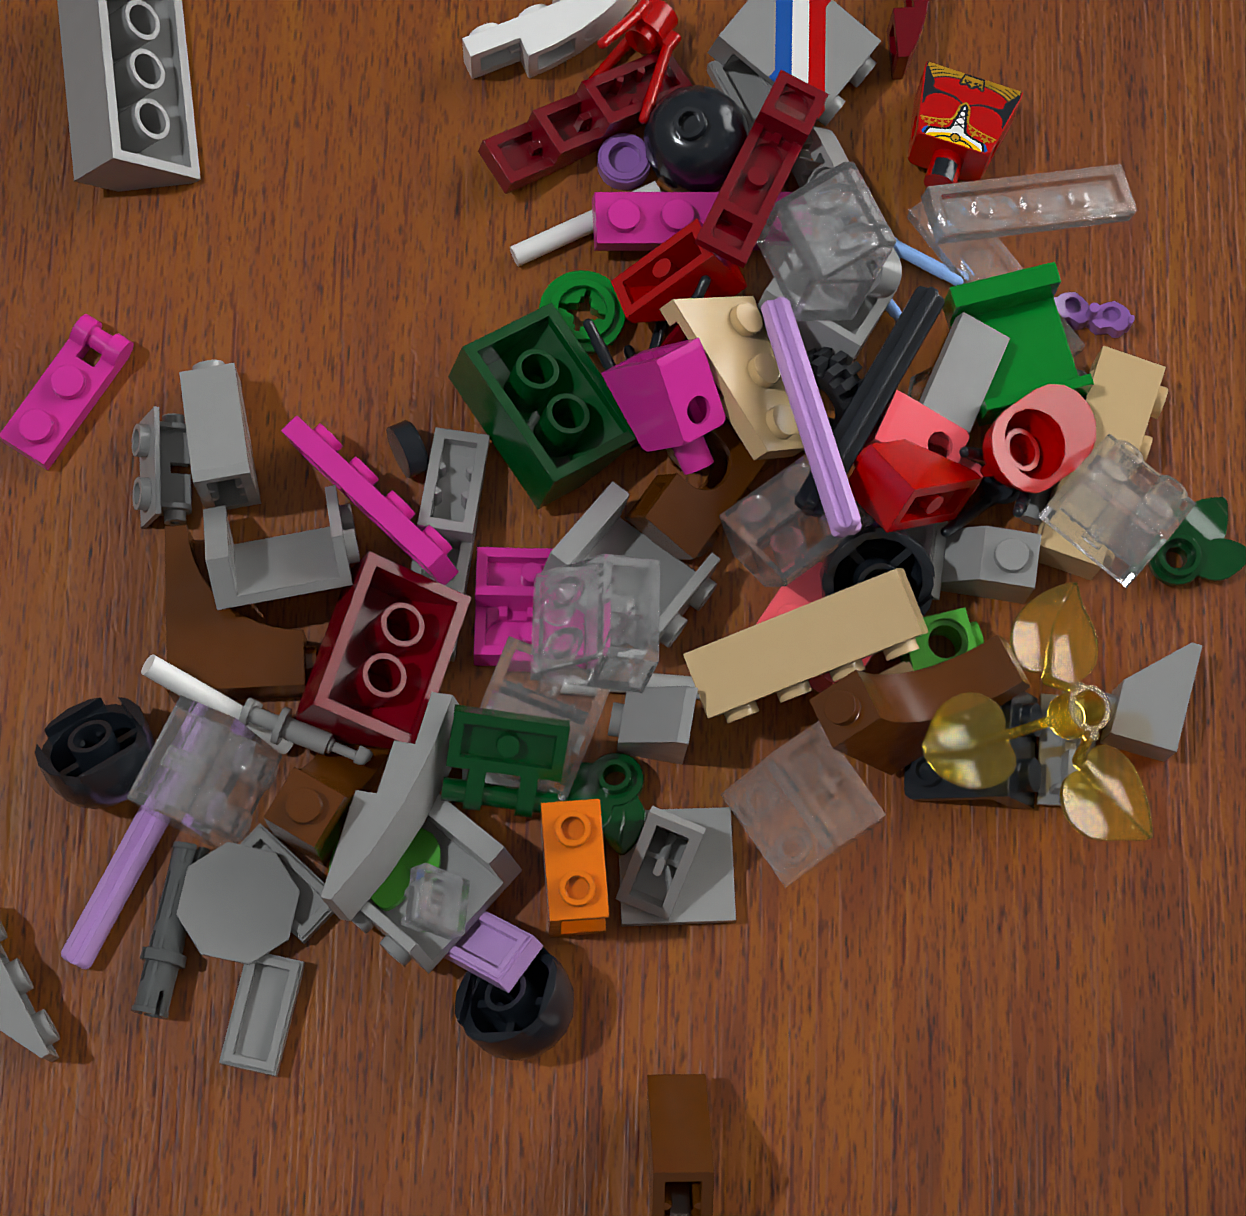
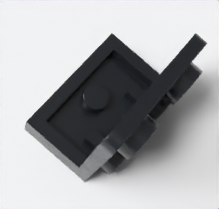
[904,691,1043,809]

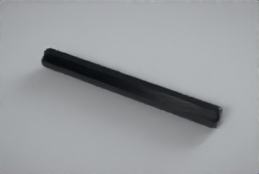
[794,286,945,518]

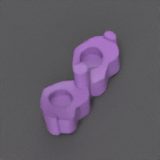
[1054,292,1135,338]

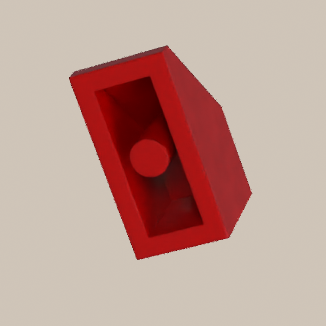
[611,218,748,323]
[848,439,982,533]

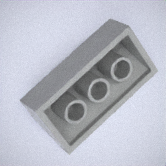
[57,0,201,192]

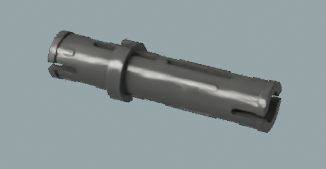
[131,841,210,1019]

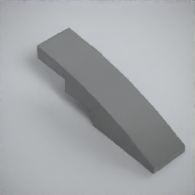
[411,427,490,662]
[320,692,459,921]

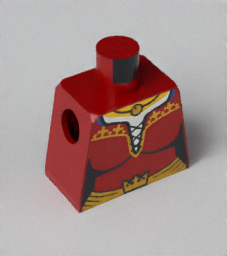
[907,61,1024,195]

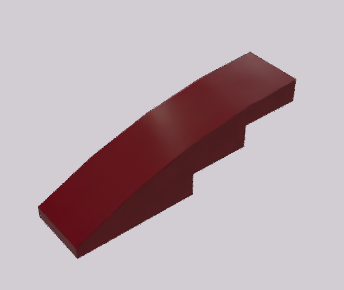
[478,49,692,194]

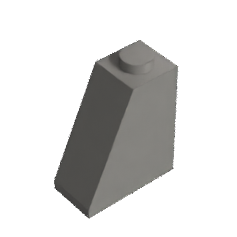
[179,360,261,510]

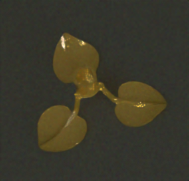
[922,582,1153,841]

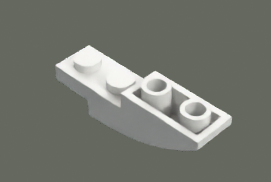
[462,0,638,79]

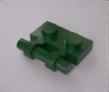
[440,704,570,818]

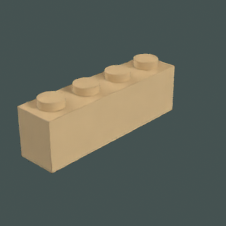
[1037,345,1168,580]
[683,568,929,723]

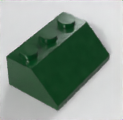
[448,302,638,509]

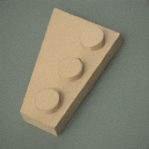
[659,296,804,460]

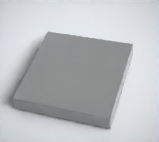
[618,807,736,927]

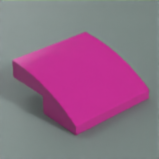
[474,547,587,668]

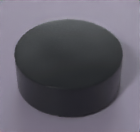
[386,420,429,478]

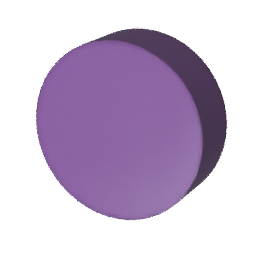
[597,133,651,190]

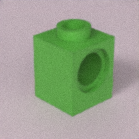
[899,607,984,671]

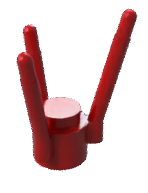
[589,0,682,124]

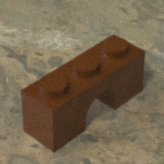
[625,391,777,559]

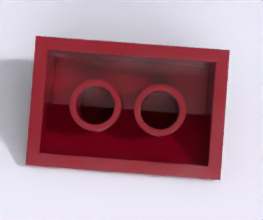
[294,551,471,749]

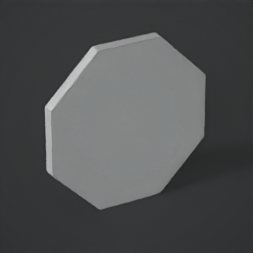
[176,842,300,965]

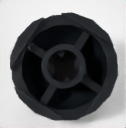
[644,85,749,192]
[820,523,935,616]
[35,697,156,809]
[454,947,574,1061]

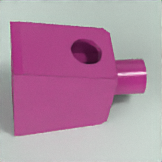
[601,337,726,475]

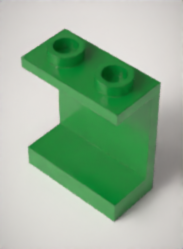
[943,262,1094,427]

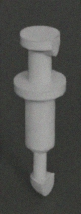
[238,698,373,765]

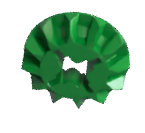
[539,270,625,356]

